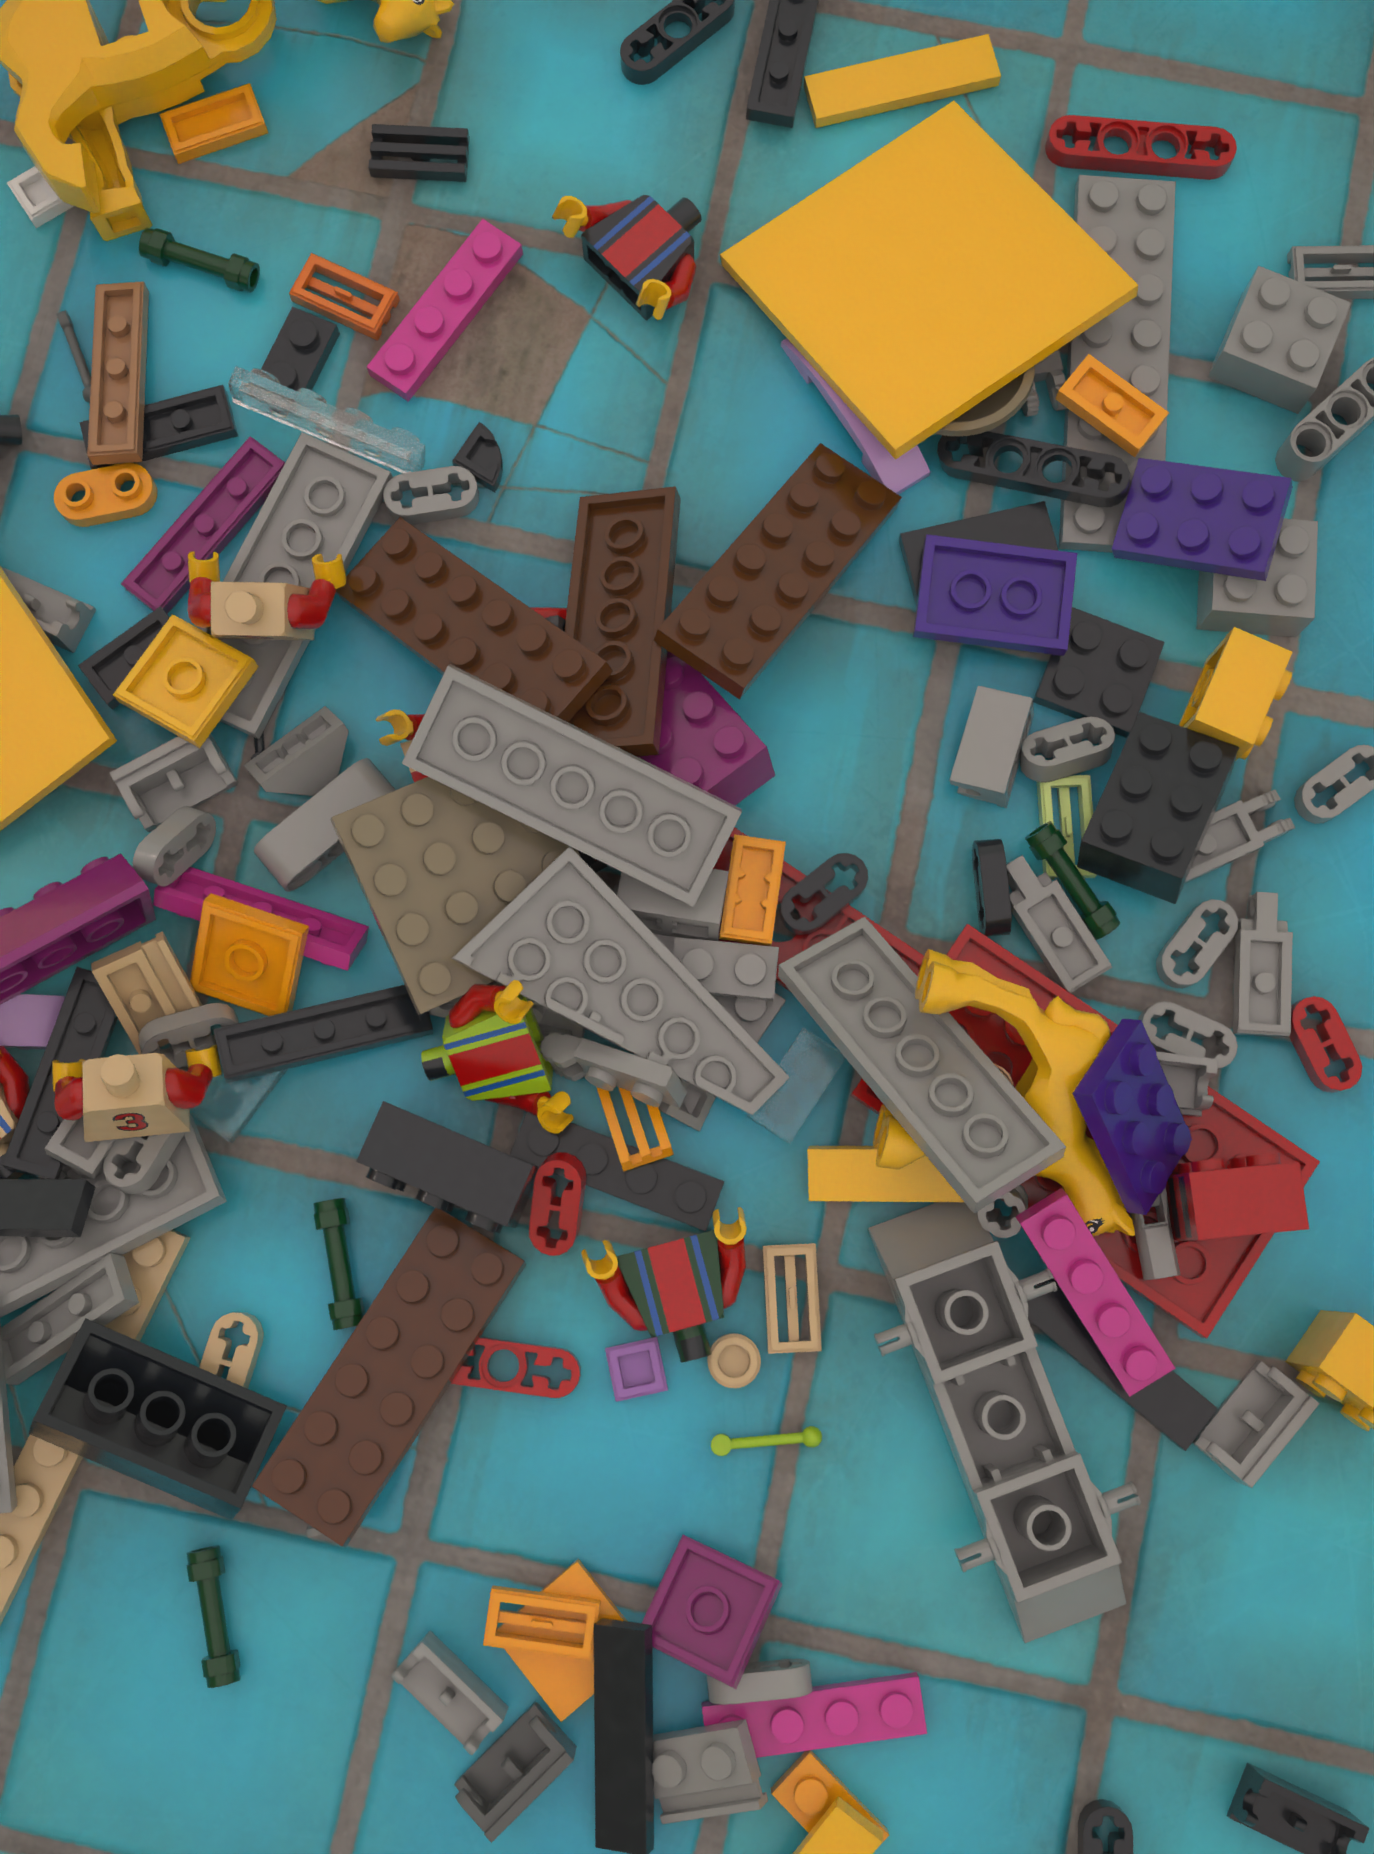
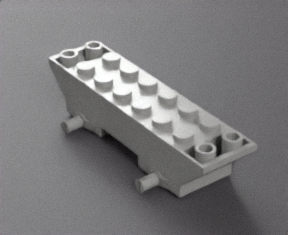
[868,1202,1141,1643]

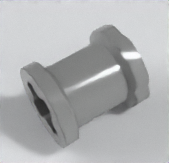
[978,1185,1028,1238]

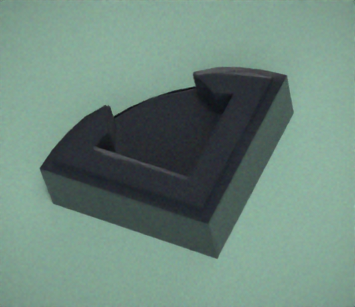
[452,422,503,493]

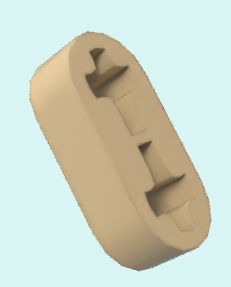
[199,1312,264,1389]

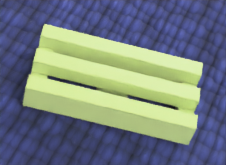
[1036,775,1097,880]

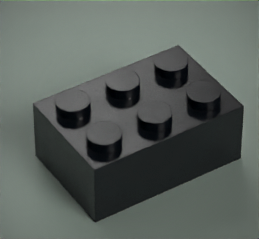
[1077,712,1239,904]
[356,1101,539,1233]

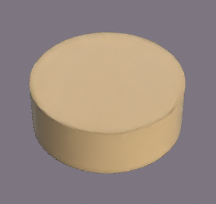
[707,1333,761,1388]

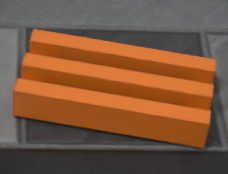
[289,253,400,341]

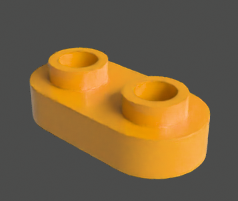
[54,463,157,527]

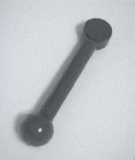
[56,310,91,403]

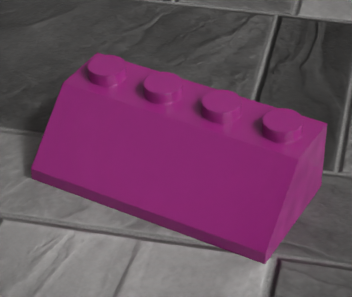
[0,853,156,1005]

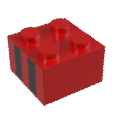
[1165,1153,1309,1241]

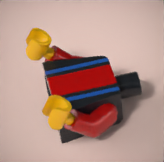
[552,195,702,321]

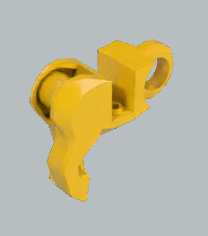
[0,0,277,241]

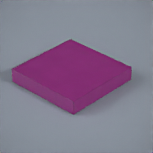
[642,1535,782,1689]

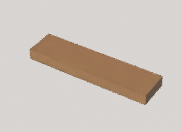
[87,281,149,465]

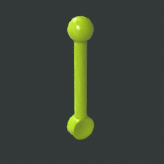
[711,1426,822,1456]

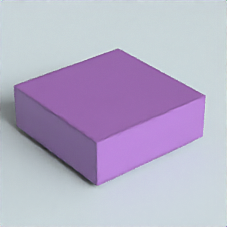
[605,1336,668,1402]

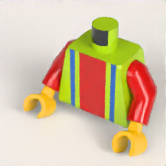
[421,980,574,1134]

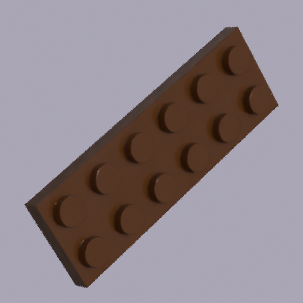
[654,443,902,700]
[564,486,681,756]
[336,517,613,722]
[251,1208,526,1548]

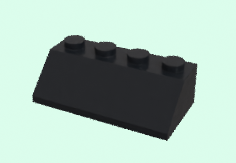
[29,1318,287,1520]

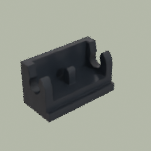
[1227,1763,1369,1854]

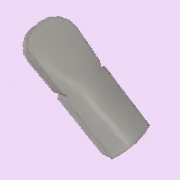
[1130,1188,1180,1280]

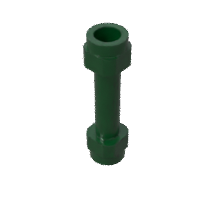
[139,228,260,292]
[1025,821,1121,940]
[313,1198,365,1330]
[186,1545,241,1688]

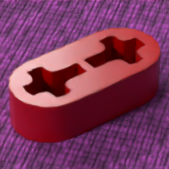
[1289,996,1362,1093]
[529,1152,586,1256]

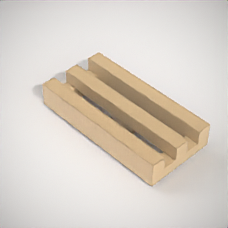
[762,1243,822,1354]

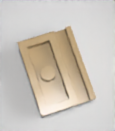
[91,931,202,1054]

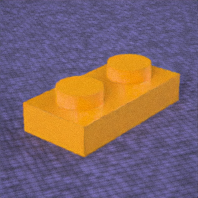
[1055,354,1169,458]
[770,1750,889,1846]

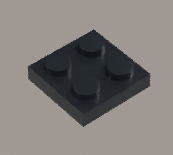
[1033,607,1165,738]

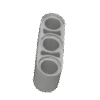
[1275,357,1374,482]
[254,758,395,892]

